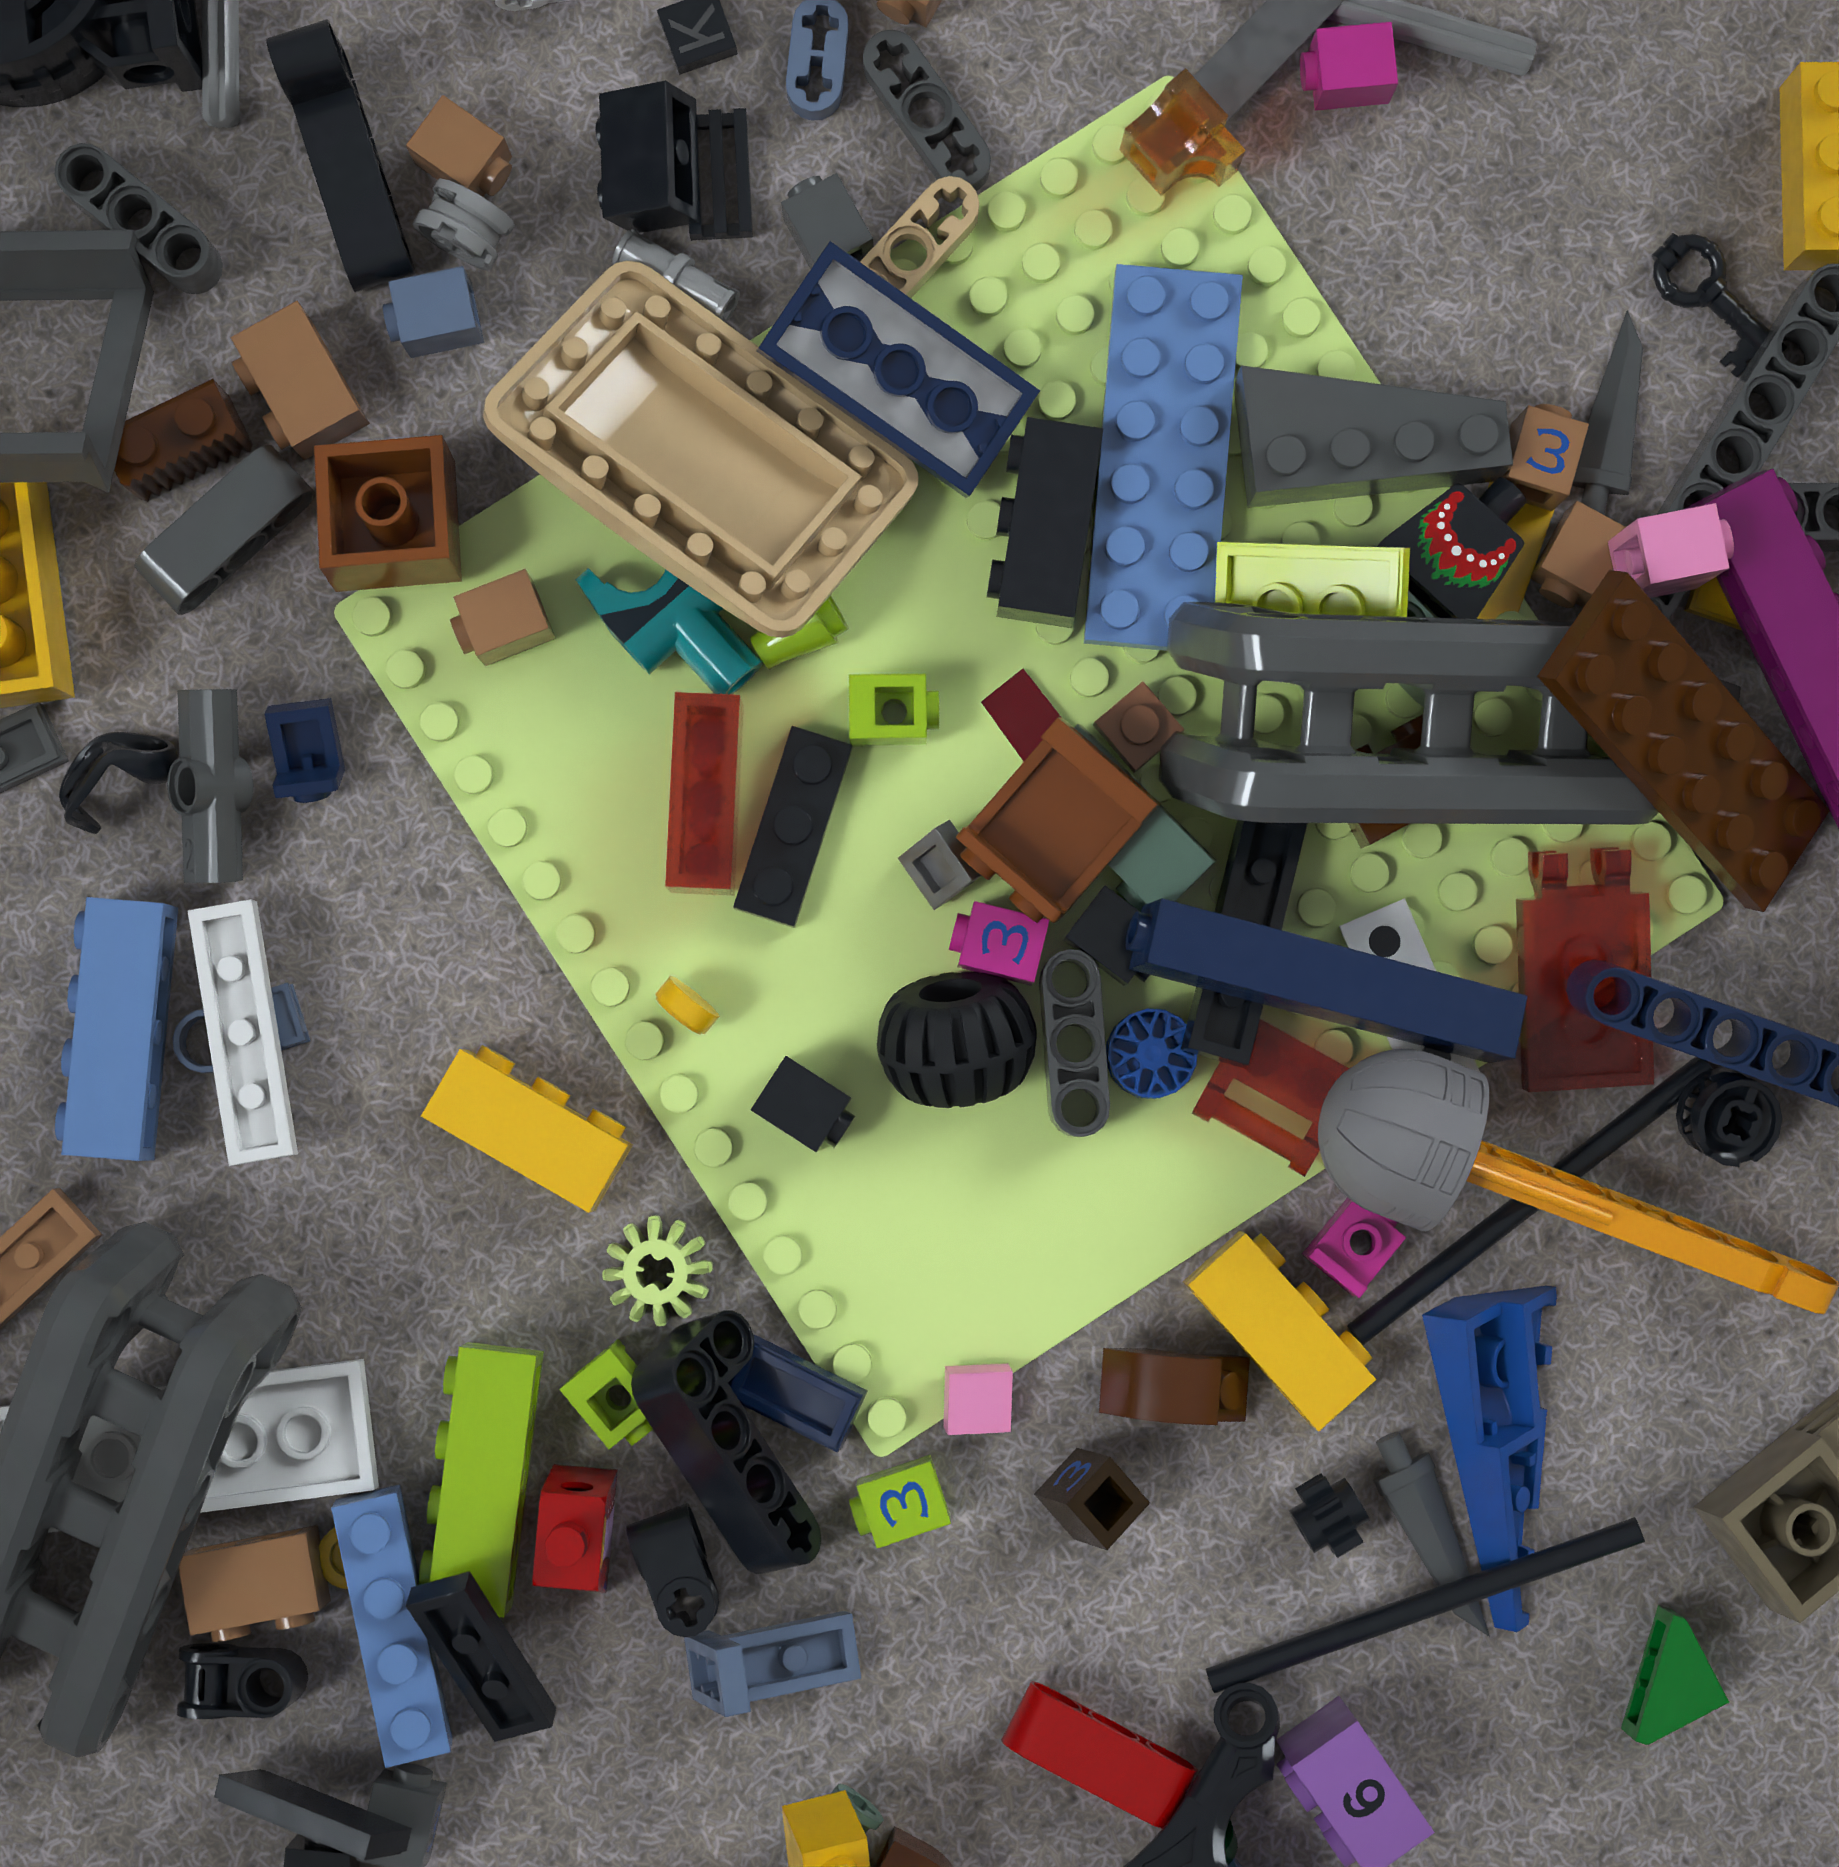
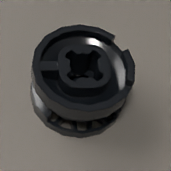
[1676,1068,1782,1167]

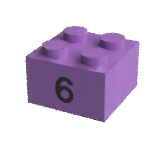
[1276,1696,1435,1867]

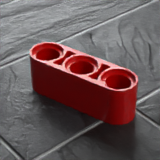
[1001,1681,1198,1829]

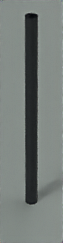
[1347,1057,1713,1345]
[1206,1517,1645,1693]

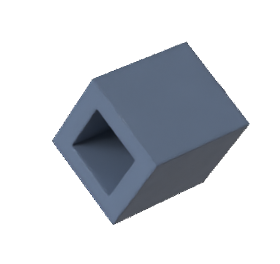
[383,266,484,358]

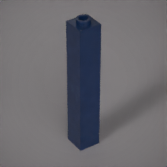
[1126,898,1528,1063]

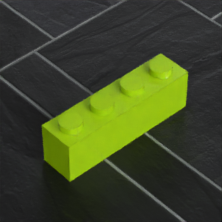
[418,1342,544,1618]

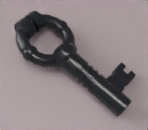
[1652,233,1787,378]

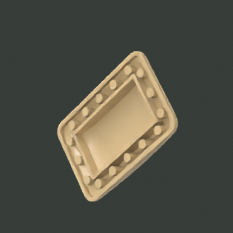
[483,261,918,638]

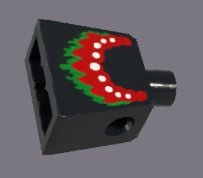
[1377,477,1527,619]

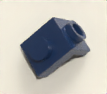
[264,698,345,803]

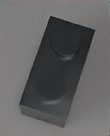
[595,80,700,233]

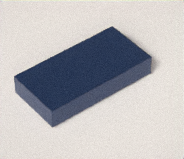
[728,1334,868,1453]

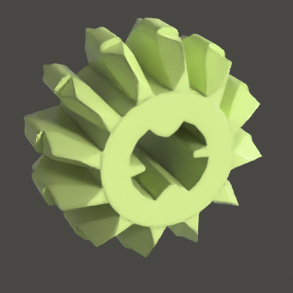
[602,1216,713,1326]

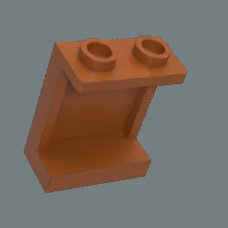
[956,717,1161,923]

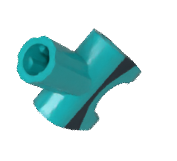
[575,568,763,701]

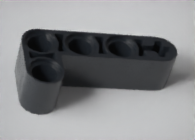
[266,19,415,293]
[631,1310,821,1574]

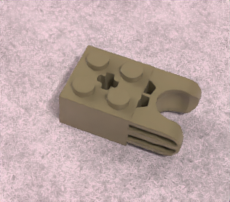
[1693,1389,1839,1623]

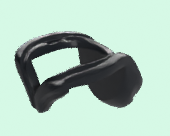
[59,732,178,834]

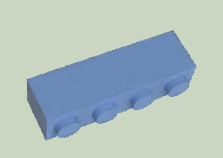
[55,897,178,1161]
[331,1484,453,1768]

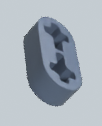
[786,0,849,121]

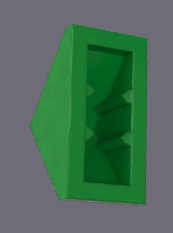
[1621,1605,1729,1745]

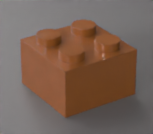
[314,435,462,592]

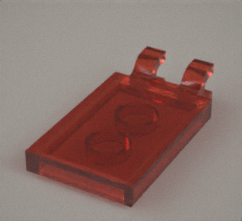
[1516,847,1654,1092]

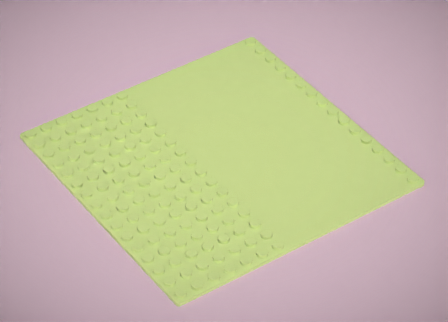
[334,76,1724,1457]

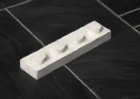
[187,899,298,1166]

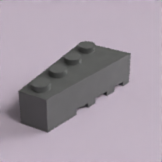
[1234,365,1513,508]

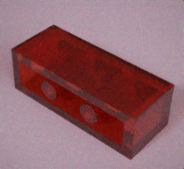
[665,692,744,896]

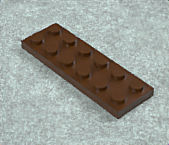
[1537,570,1830,912]

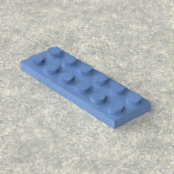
[1083,264,1243,651]

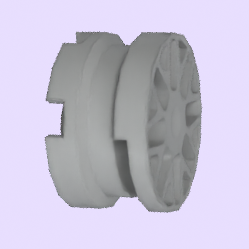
[413,178,515,271]

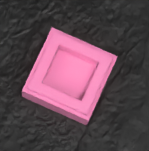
[944,1363,1013,1435]

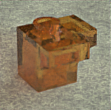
[1119,68,1246,196]

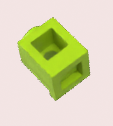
[849,674,939,747]
[559,1339,653,1449]

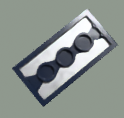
[756,241,1040,498]

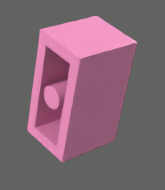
[1608,503,1734,598]

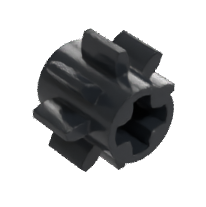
[1289,1473,1370,1558]

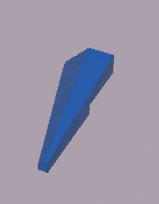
[1422,1286,1557,1632]

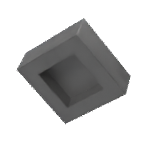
[898,820,981,910]

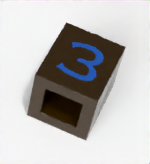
[1034,1448,1150,1550]

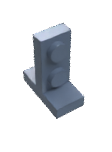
[684,1611,861,1717]

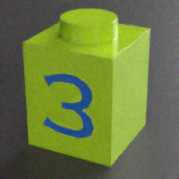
[849,1455,951,1549]

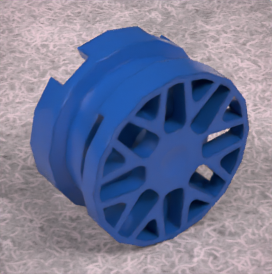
[1106,1008,1197,1099]

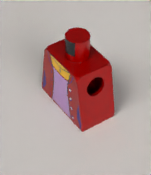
[532,1464,618,1593]

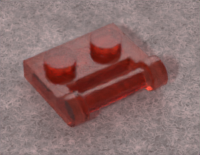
[1192,1019,1349,1177]

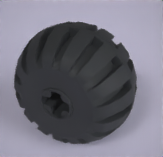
[877,971,1037,1108]

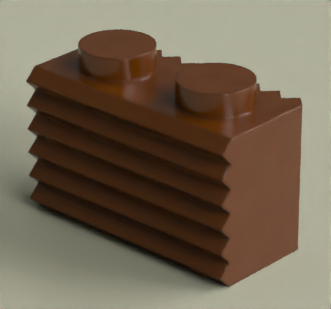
[114,379,253,502]

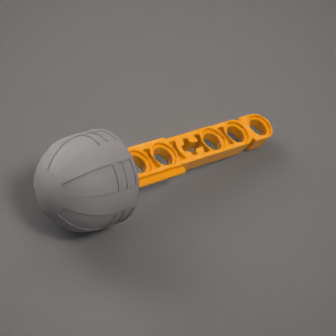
[1318,1049,1839,1314]

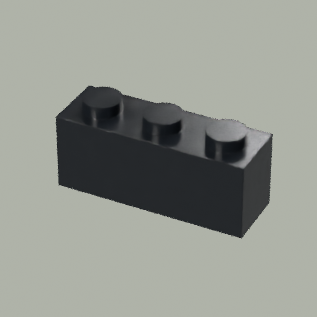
[987,417,1104,628]

